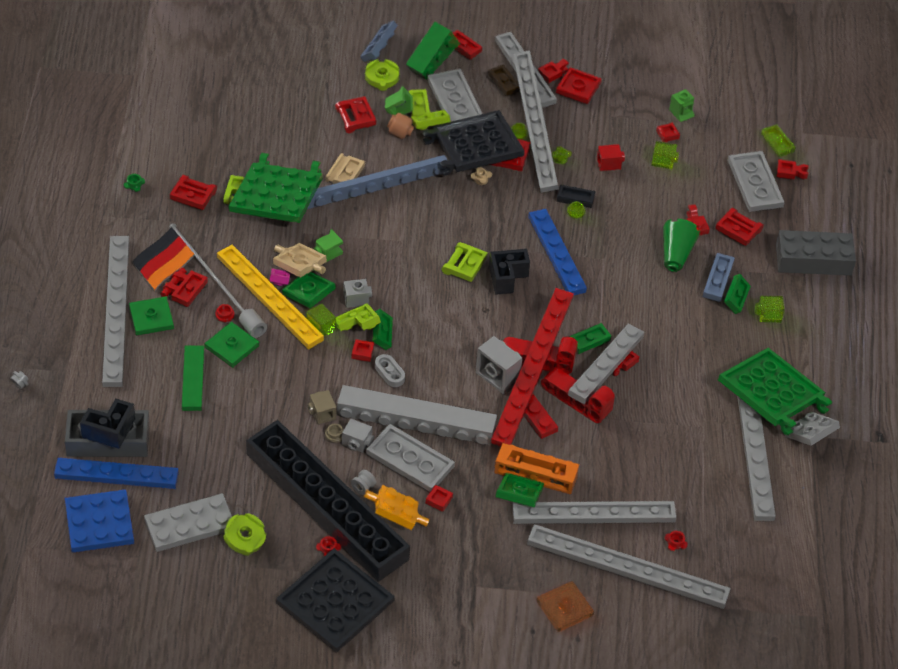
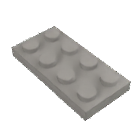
[427,69,482,122]
[728,151,784,212]
[366,424,455,492]
[144,493,232,552]

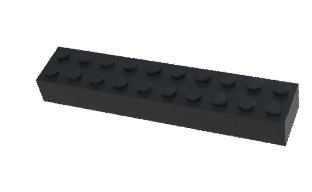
[246,419,410,582]

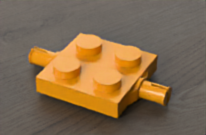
[364,485,429,530]

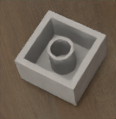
[476,336,522,394]

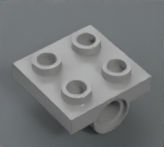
[785,412,840,446]

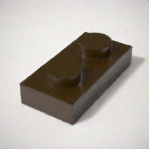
[488,65,520,96]

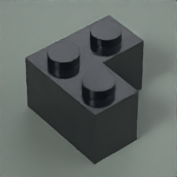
[489,248,530,295]
[80,398,136,449]

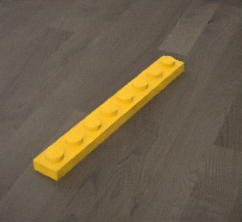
[217,245,324,350]

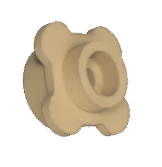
[471,167,492,185]

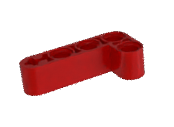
[503,337,578,374]
[540,368,615,423]

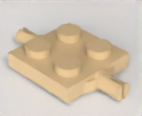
[273,243,327,277]

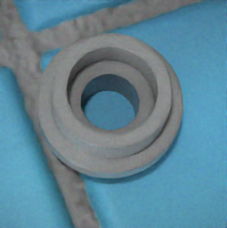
[10,371,29,389]

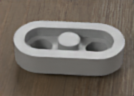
[375,354,405,387]

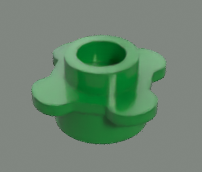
[124,174,145,192]

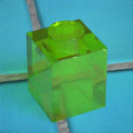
[651,141,679,169]
[755,296,784,323]
[307,303,336,336]

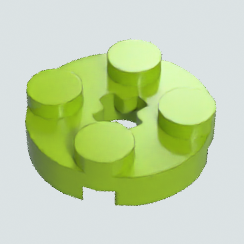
[365,60,400,91]
[223,513,266,556]

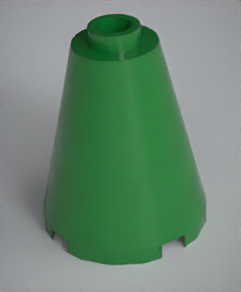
[663,219,700,272]

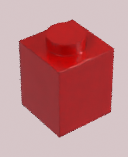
[596,144,625,171]

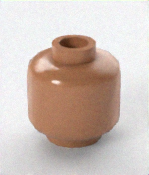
[387,113,414,139]

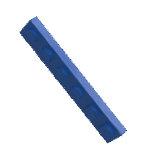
[528,209,587,295]
[54,458,179,489]

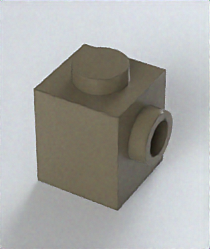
[308,390,336,424]

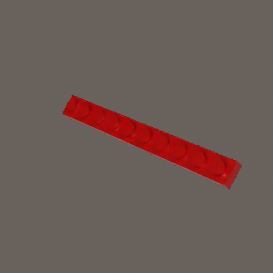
[491,288,574,446]

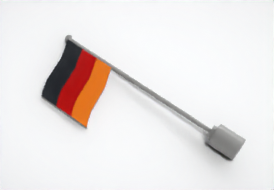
[132,223,267,338]

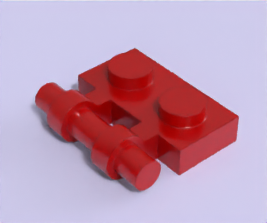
[160,268,208,307]

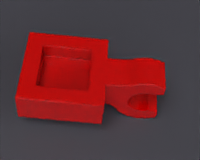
[538,59,569,83]
[686,204,710,236]

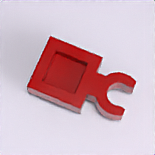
[777,159,809,179]
[613,351,640,376]

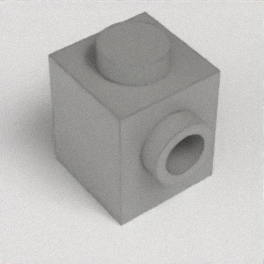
[343,279,372,308]
[342,419,374,453]

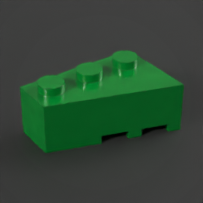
[406,21,460,80]

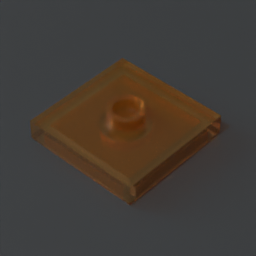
[536,581,594,632]

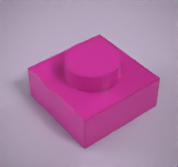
[270,268,290,286]

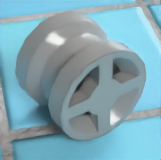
[351,469,376,495]

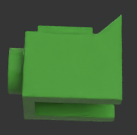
[385,86,413,115]
[669,89,695,122]
[313,229,343,262]

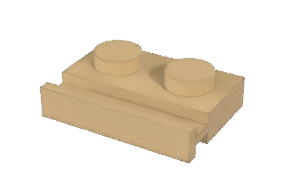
[326,153,365,184]

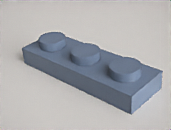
[360,20,398,62]
[703,253,735,302]

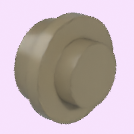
[325,424,344,443]

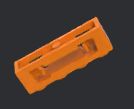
[494,443,579,495]

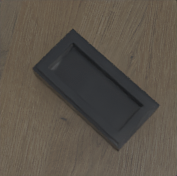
[556,185,596,208]

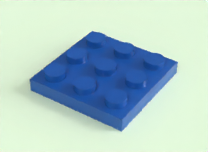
[65,489,134,553]

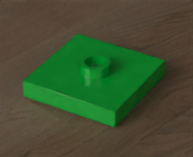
[282,272,336,308]
[129,296,174,336]
[205,322,259,368]
[496,473,544,508]

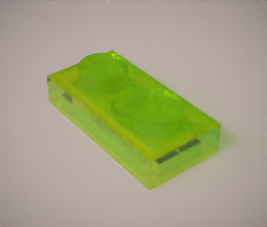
[761,124,796,157]

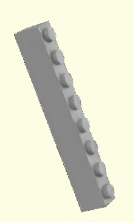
[337,385,497,445]

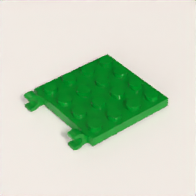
[229,153,323,223]
[718,348,832,435]

